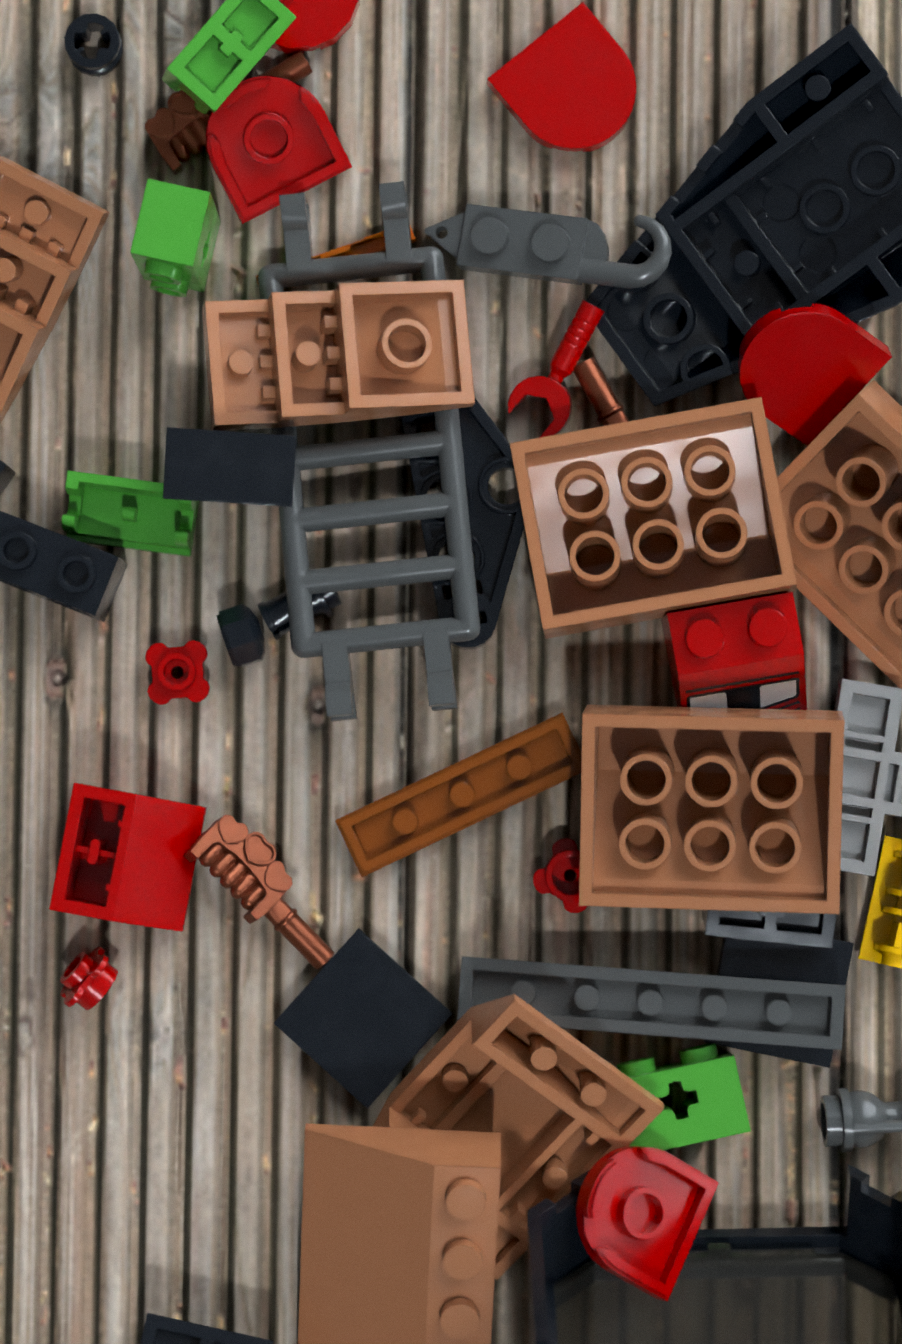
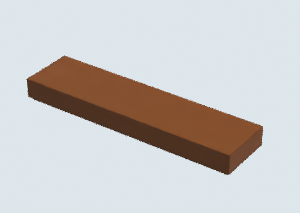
[335,713,582,877]

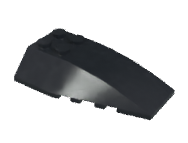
[585,23,902,407]

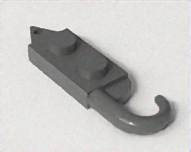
[424,204,672,289]

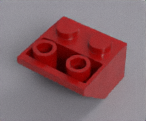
[49,783,207,932]

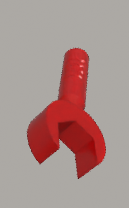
[508,300,605,438]

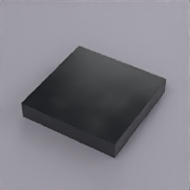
[274,928,452,1109]
[703,937,854,1068]

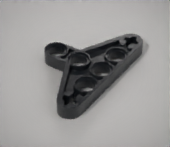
[401,398,524,650]

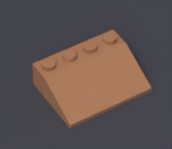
[777,380,902,689]
[510,397,797,639]
[579,705,844,914]
[298,1123,501,1344]

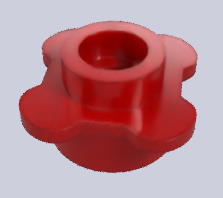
[145,640,210,705]
[533,838,587,913]
[60,946,118,1010]

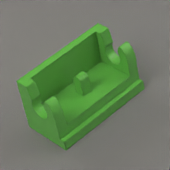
[161,0,296,114]
[62,470,199,557]

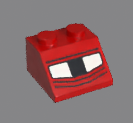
[661,592,807,710]

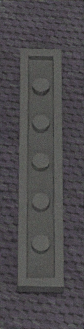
[457,956,846,1050]

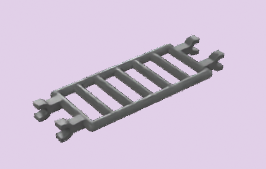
[258,181,480,722]

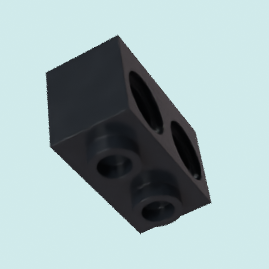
[0,511,127,622]

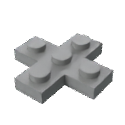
[834,678,902,876]

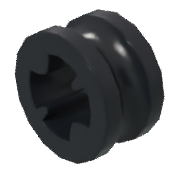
[64,13,123,77]

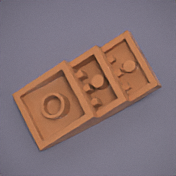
[0,155,110,424]
[202,280,475,431]

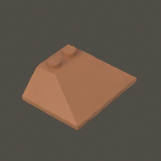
[372,994,664,1280]

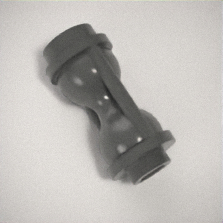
[820,1088,902,1152]

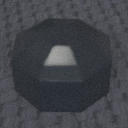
[216,604,265,668]

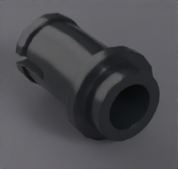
[258,591,342,640]

